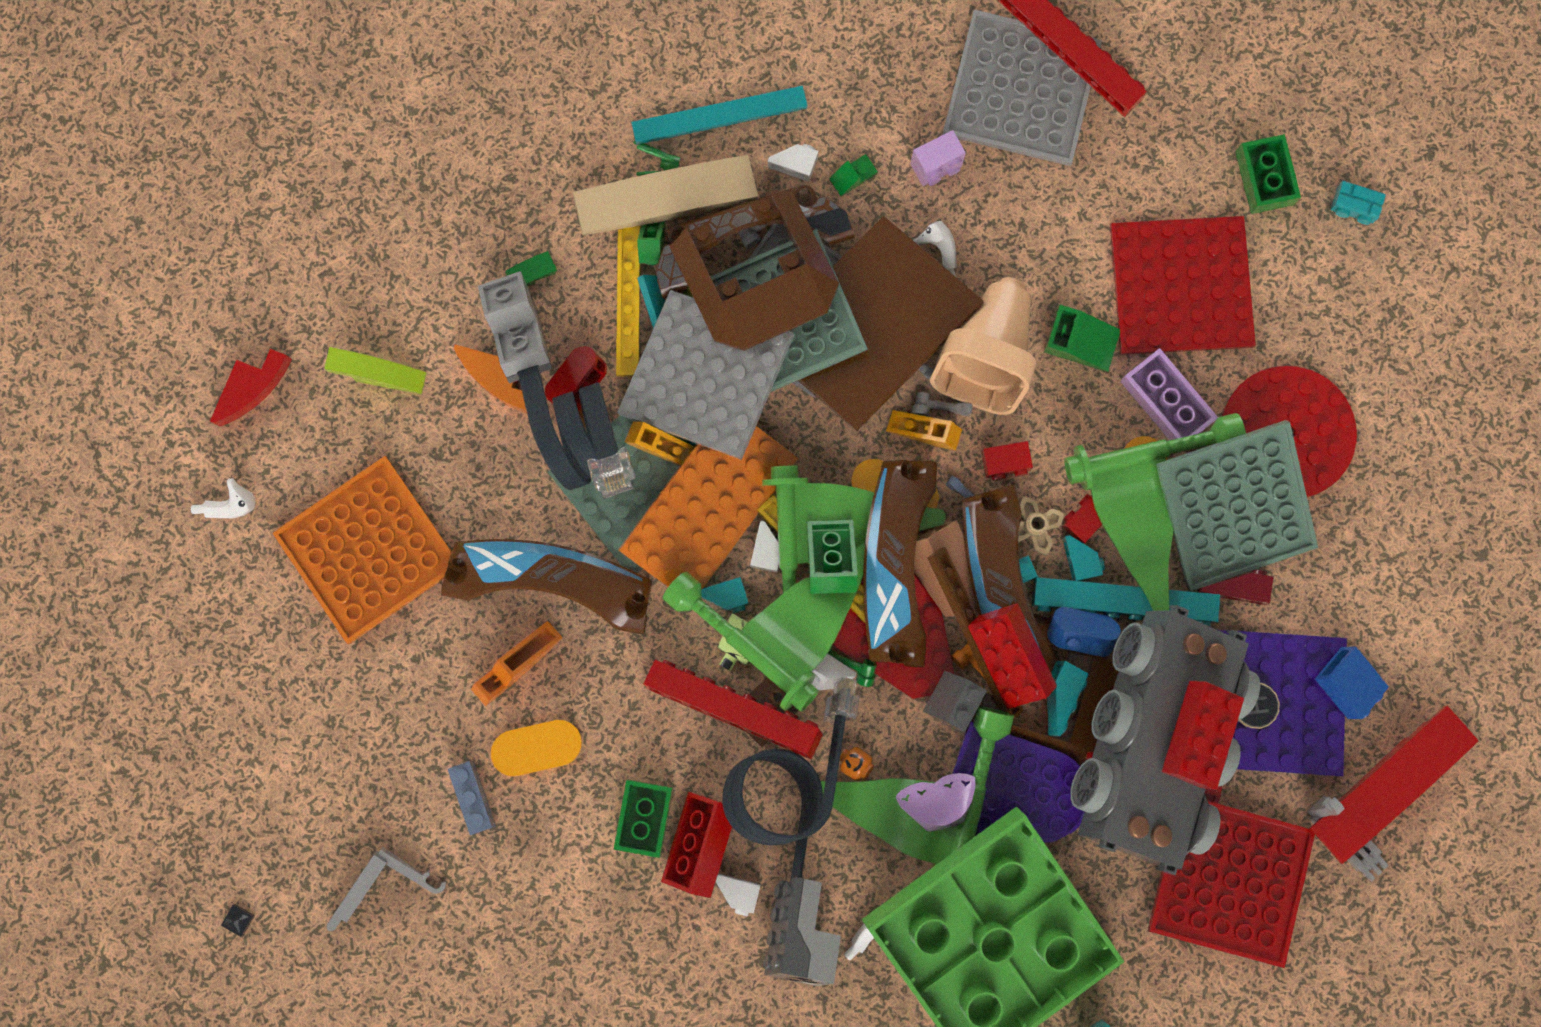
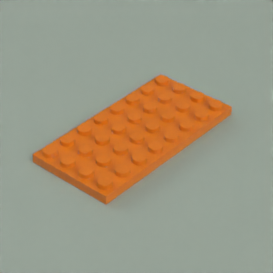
[618,426,798,589]

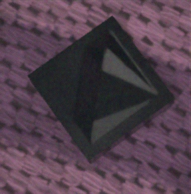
[221,904,255,937]

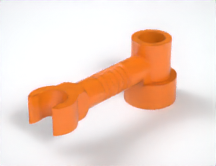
[951,643,985,679]

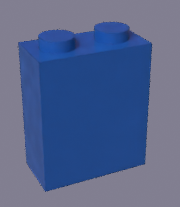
[1315,646,1389,719]

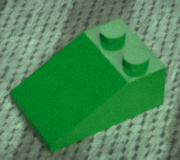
[807,520,858,594]

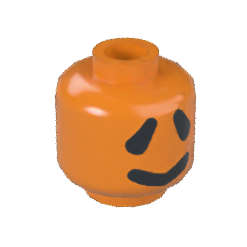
[840,747,874,781]

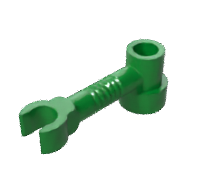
[828,649,877,687]

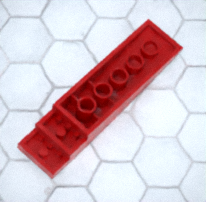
[1310,705,1479,864]

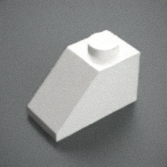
[768,144,818,182]
[750,521,780,573]
[812,654,856,690]
[716,873,761,916]

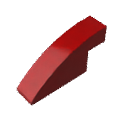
[210,349,292,427]

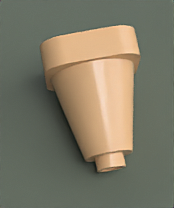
[930,277,1037,415]

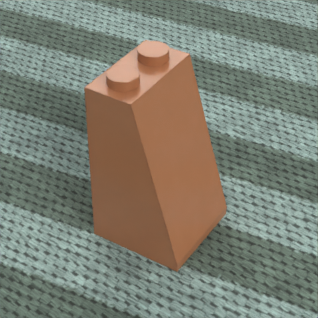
[914,520,977,617]

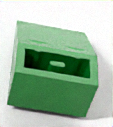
[1044,304,1120,372]

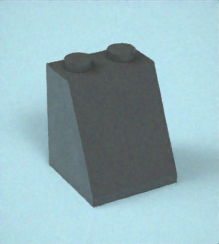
[923,671,987,733]

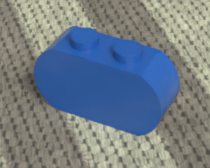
[1047,607,1121,657]

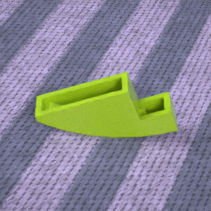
[324,347,427,394]

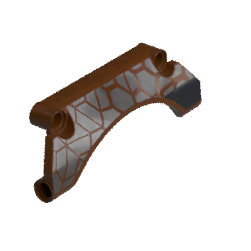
[655,185,855,299]

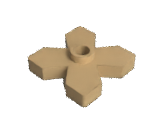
[1018,497,1065,556]

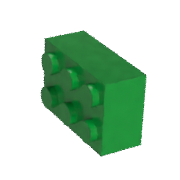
[1235,134,1301,214]
[613,779,674,858]

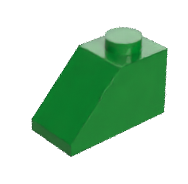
[637,221,666,265]

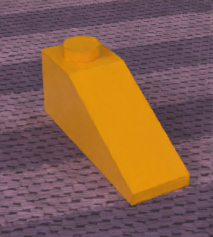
[886,410,962,451]
[624,421,694,466]

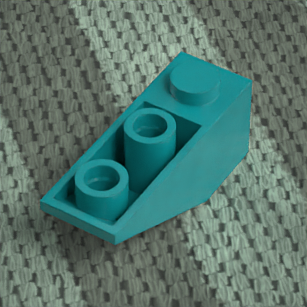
[1047,661,1088,736]

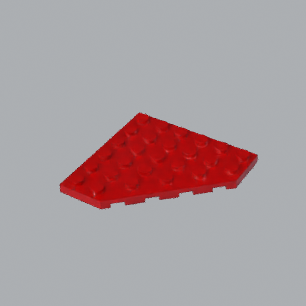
[796,573,954,699]

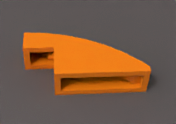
[453,344,527,413]
[471,621,563,706]

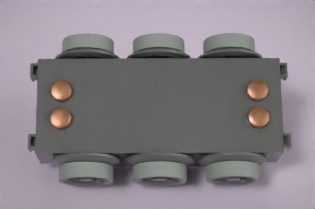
[1071,605,1260,875]

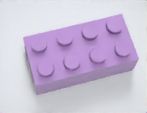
[1120,348,1218,440]

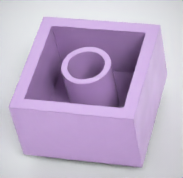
[910,130,966,186]

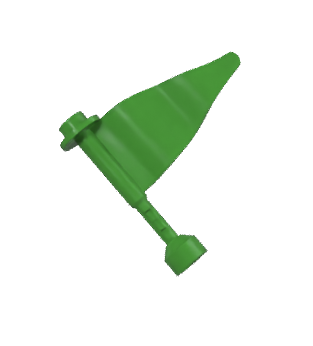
[1064,413,1246,611]
[762,466,946,593]
[663,542,865,712]
[821,706,1014,866]

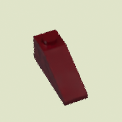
[1197,570,1274,605]

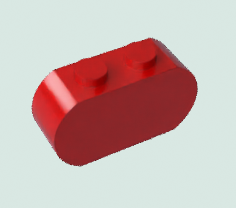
[545,346,607,411]

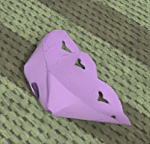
[896,773,975,832]

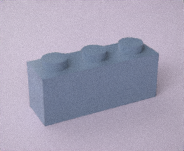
[447,761,496,835]

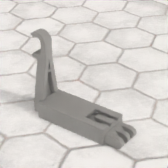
[1307,796,1388,882]
[326,847,446,931]

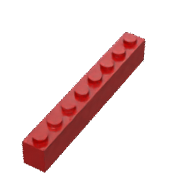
[997,0,1147,117]
[643,660,823,760]

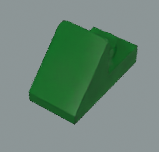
[829,154,878,197]

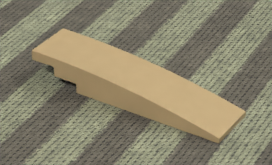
[573,155,758,235]

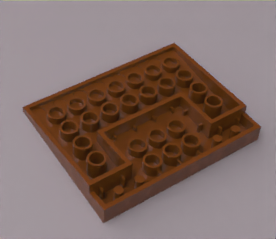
[798,216,984,431]

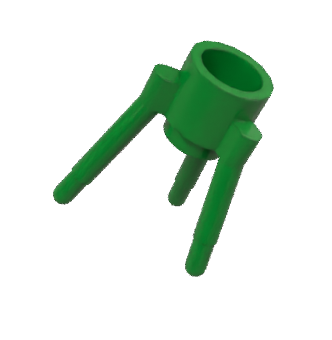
[633,140,681,176]

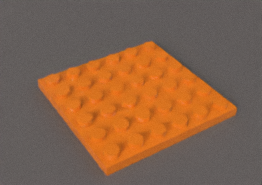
[272,456,452,645]

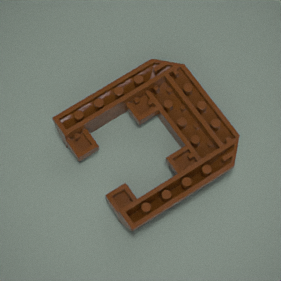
[670,190,839,351]
[981,613,1119,766]

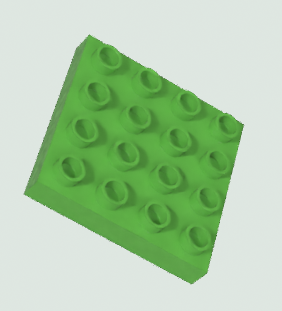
[861,807,1124,1027]

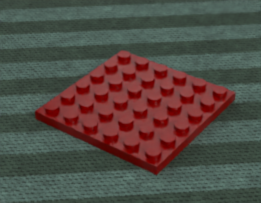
[1110,216,1256,355]
[1147,801,1315,968]

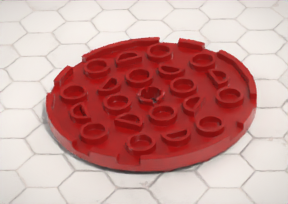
[1222,366,1357,498]

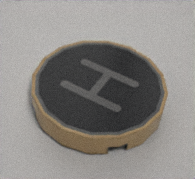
[1238,683,1280,729]

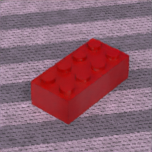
[968,603,1057,709]
[1161,681,1245,790]
[661,792,732,898]

